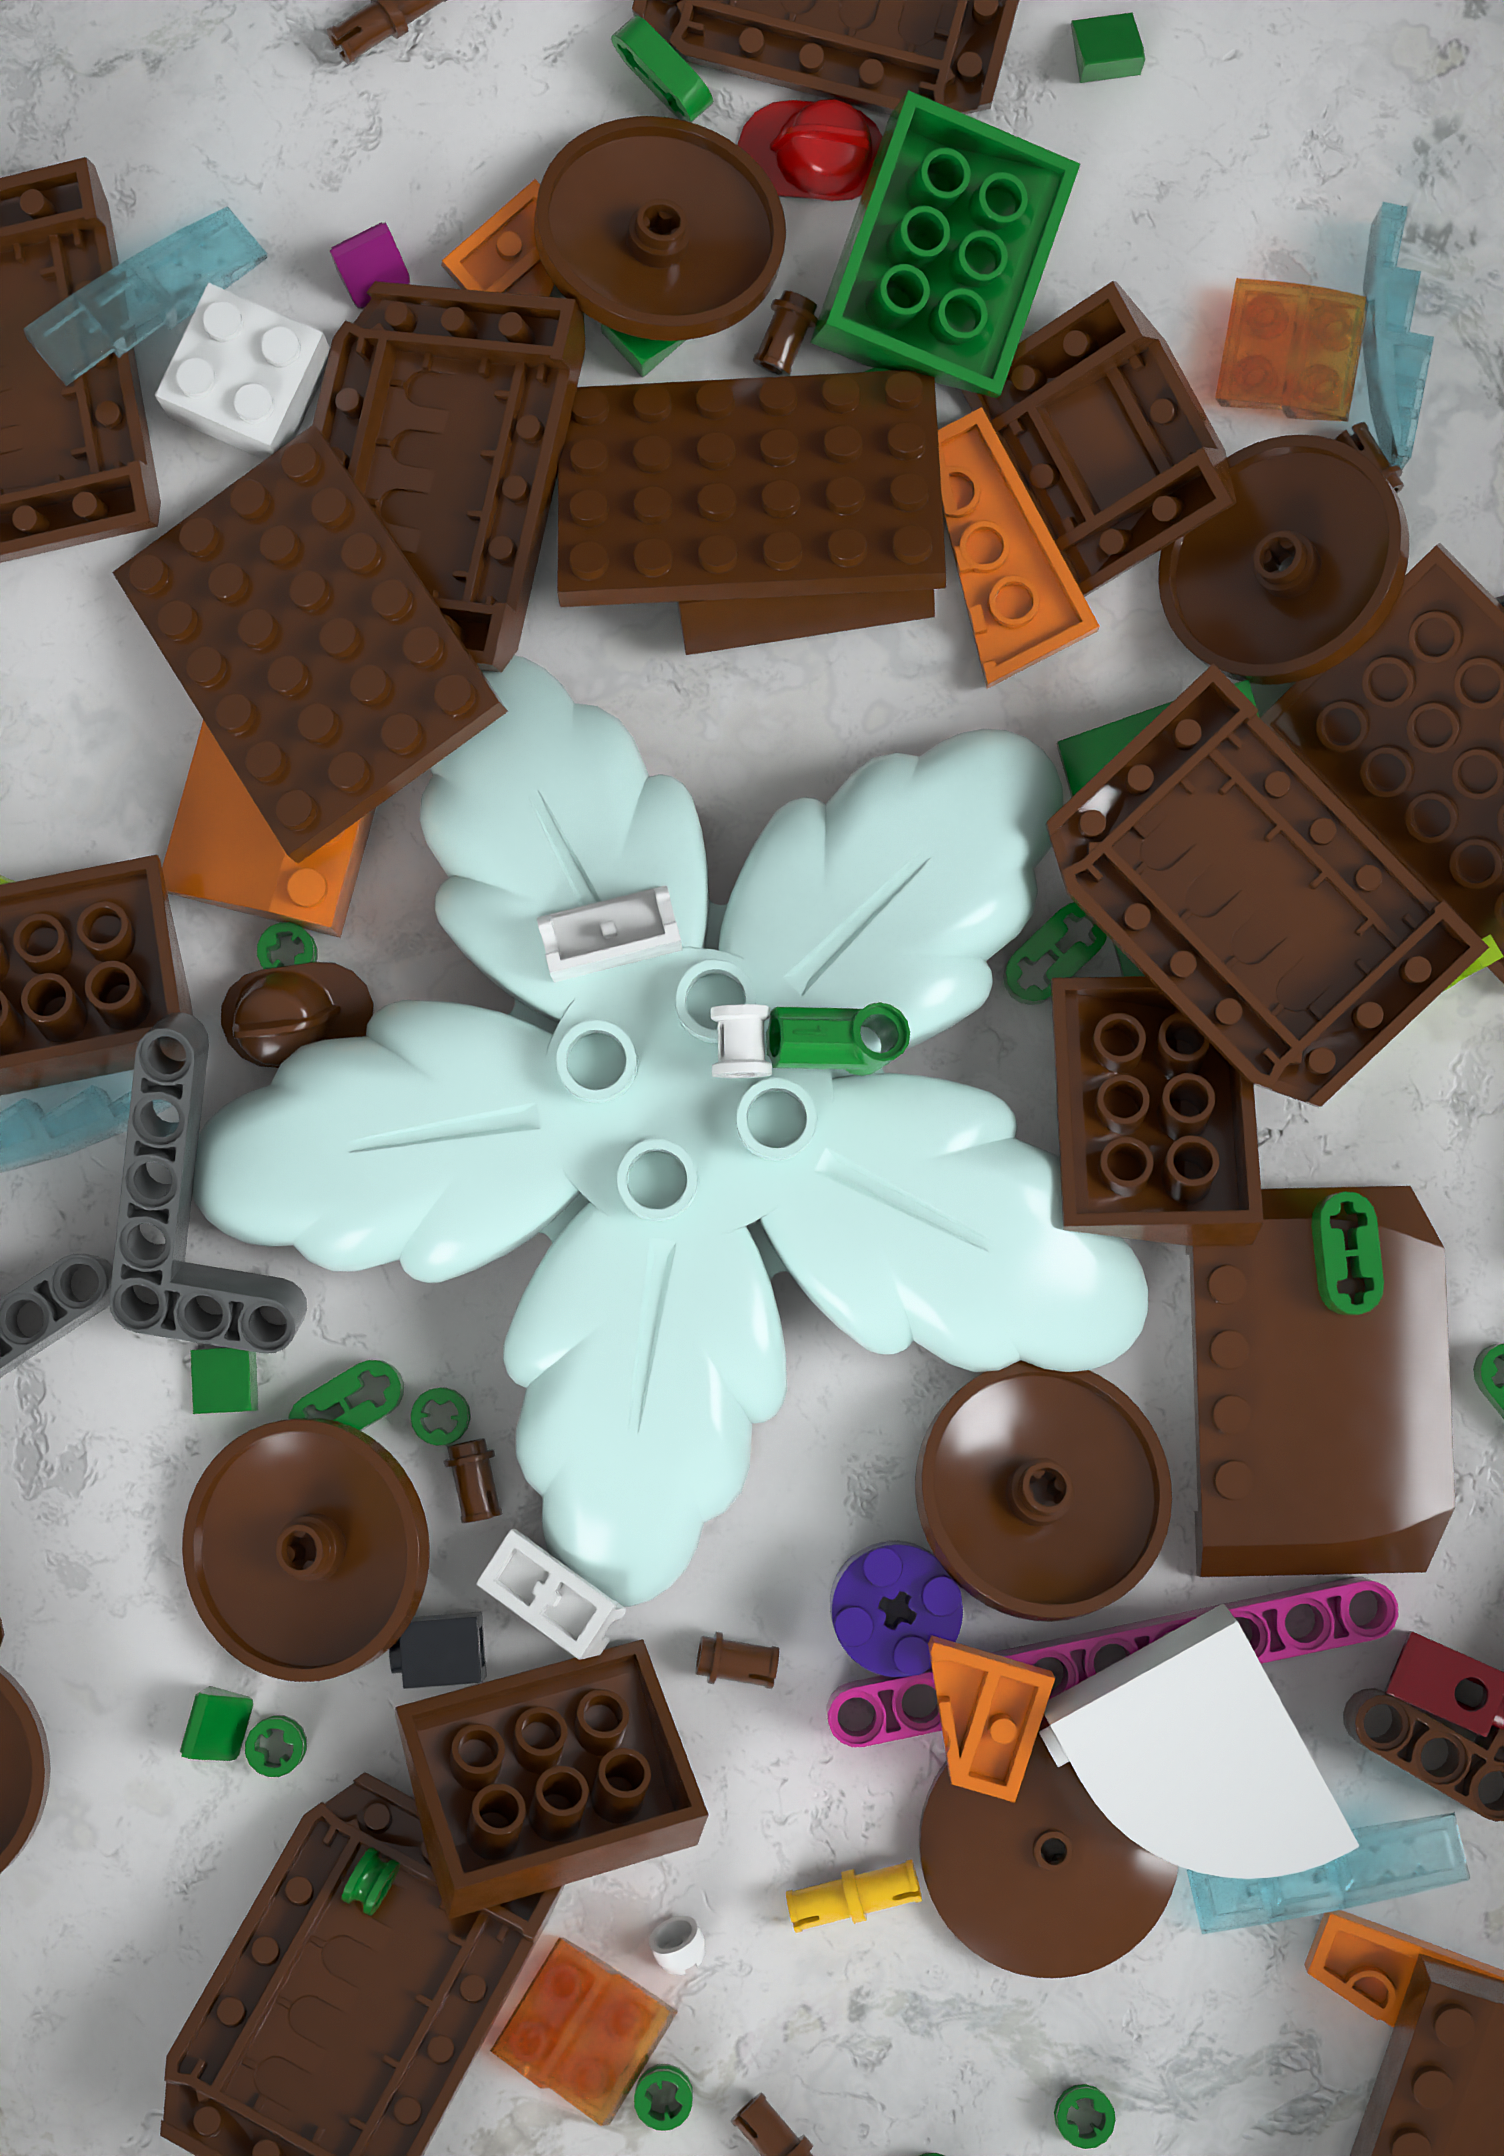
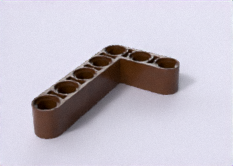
[1343,1688,1504,1822]

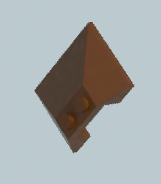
[961,281,1237,597]

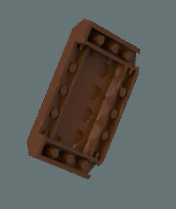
[632,0,1020,115]
[0,157,161,563]
[312,281,586,673]
[1045,663,1489,1107]
[1186,1186,1456,1577]
[160,1772,565,2156]

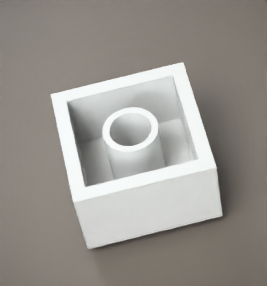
[155,282,330,460]

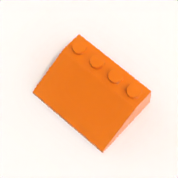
[162,720,376,938]

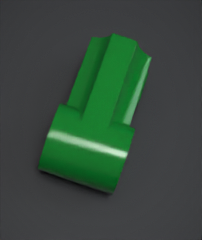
[766,1002,910,1076]

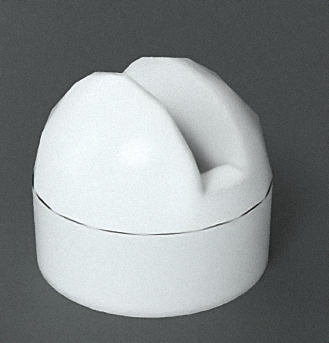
[649,1916,706,1976]

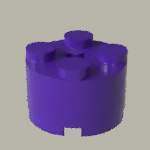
[830,1540,963,1677]

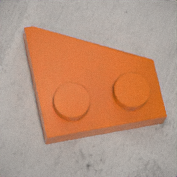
[441,179,555,297]
[928,1635,1055,1803]

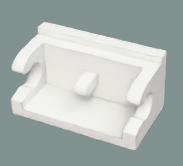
[537,885,682,983]
[476,1529,626,1660]

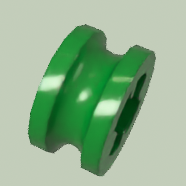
[257,922,318,969]
[410,1387,471,1446]
[245,1715,307,1777]
[341,1847,401,1916]
[634,2064,693,2131]
[1054,2084,1116,2149]

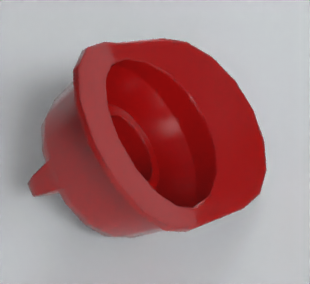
[738,99,883,201]

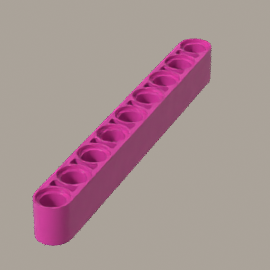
[827,1577,1399,1747]

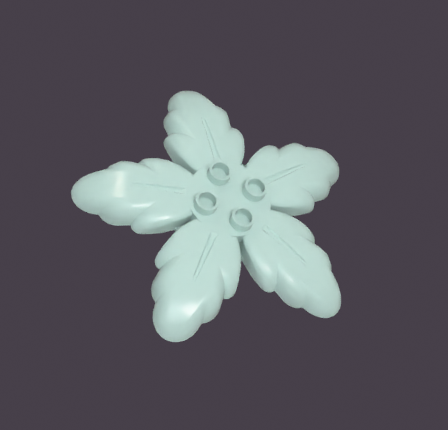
[192,655,1148,1607]

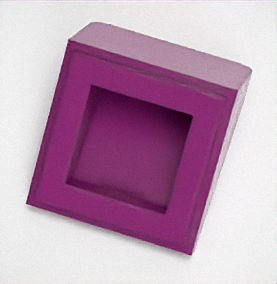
[329,222,410,309]

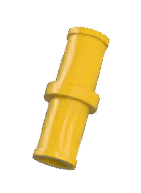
[786,1859,922,1933]

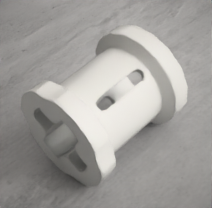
[711,1004,772,1078]

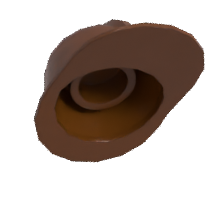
[221,962,374,1068]

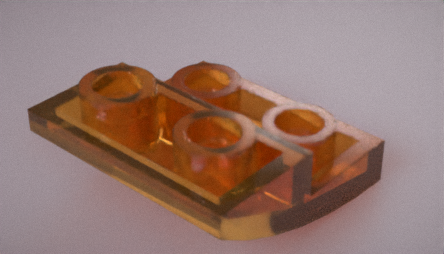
[1215,278,1369,422]
[490,1937,678,2126]

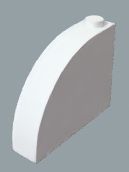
[1039,1603,1360,1879]

